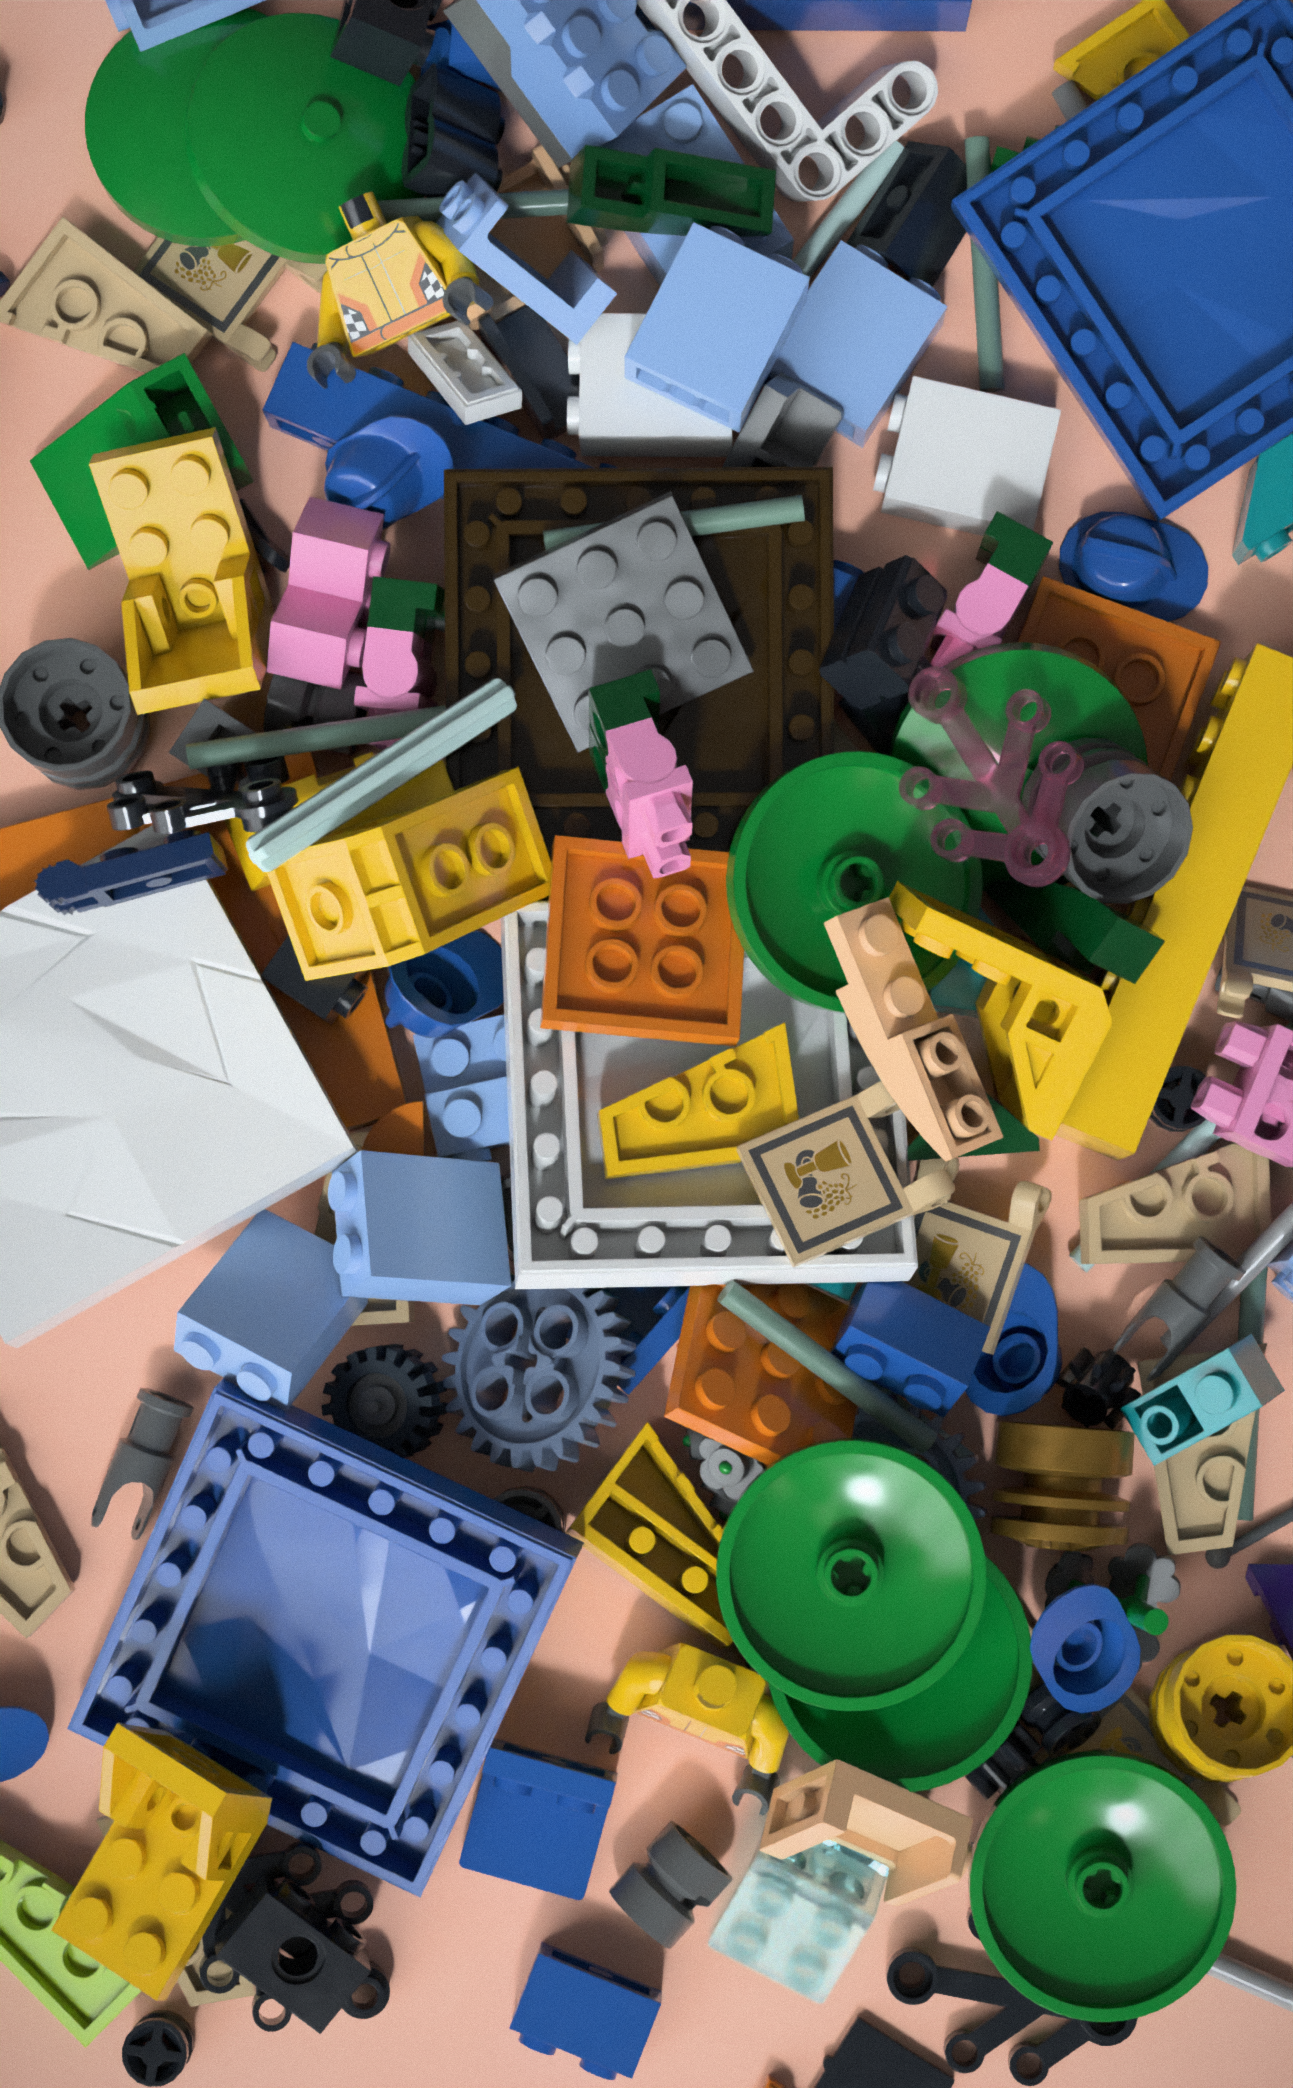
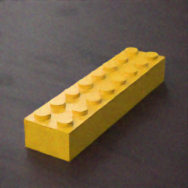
[1055,643,1293,1161]

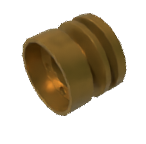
[990,1421,1135,1552]

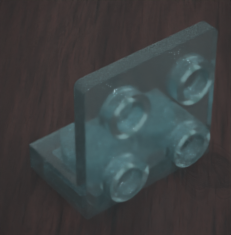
[708,1825,889,2004]

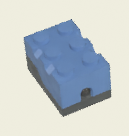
[443,0,687,168]

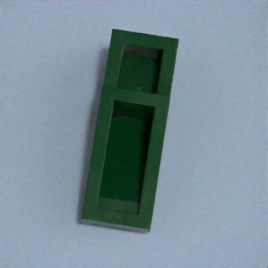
[566,145,776,237]
[986,879,1165,984]

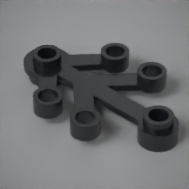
[106,756,299,834]
[199,1841,390,2032]
[885,1907,1138,2086]

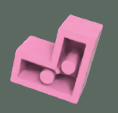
[266,497,391,690]

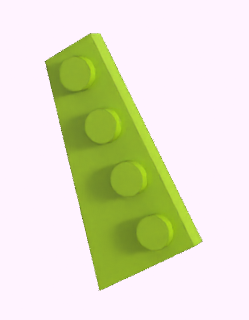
[0,1839,141,2048]

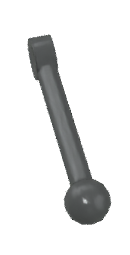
[1205,1507,1293,1569]

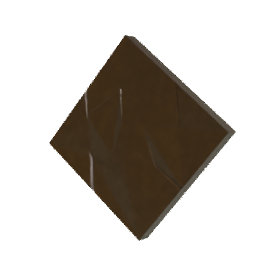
[444,467,834,859]

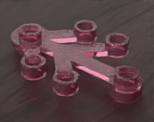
[899,666,1084,887]

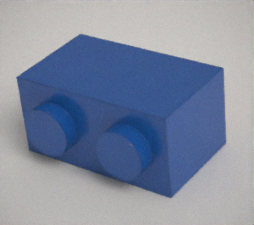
[830,1281,991,1418]
[509,1942,662,2080]

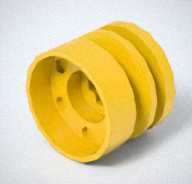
[1149,1635,1293,1783]

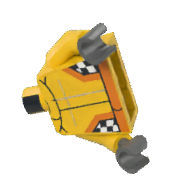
[307,192,493,389]
[585,1643,789,1816]

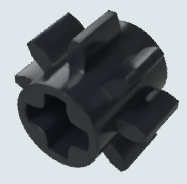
[1056,1347,1141,1430]
[965,1721,1042,1800]

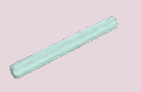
[246,678,517,872]

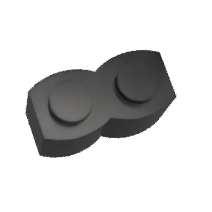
[401,63,505,197]

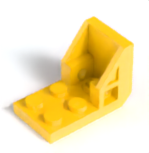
[89,427,274,715]
[267,767,551,981]
[889,881,1113,1141]
[51,1723,272,2001]

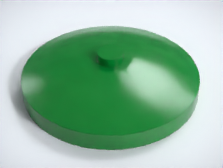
[85,8,268,247]
[184,13,424,264]
[889,642,1148,892]
[726,751,983,1013]
[716,1438,986,1711]
[768,1555,1033,1792]
[968,1750,1237,2022]

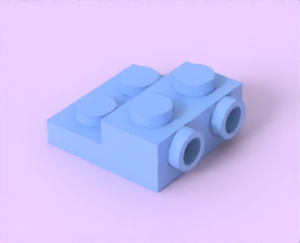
[413,1014,509,1162]

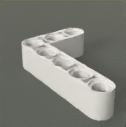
[637,0,938,202]

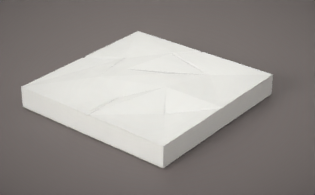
[0,825,359,1349]
[500,901,918,1289]

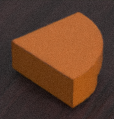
[361,1101,425,1156]

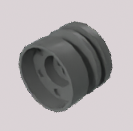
[0,638,151,790]
[1019,738,1193,904]

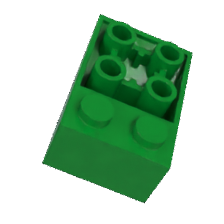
[29,353,254,570]

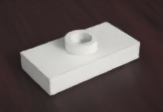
[408,320,522,425]

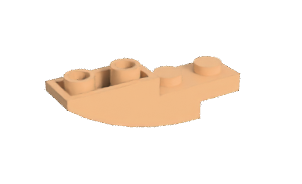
[824,897,1003,1162]

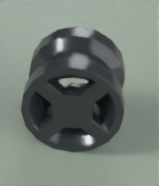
[1149,1066,1207,1132]
[1020,1683,1102,1758]
[122,2010,195,2087]

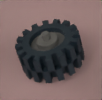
[321,1344,448,1458]

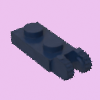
[34,830,228,915]

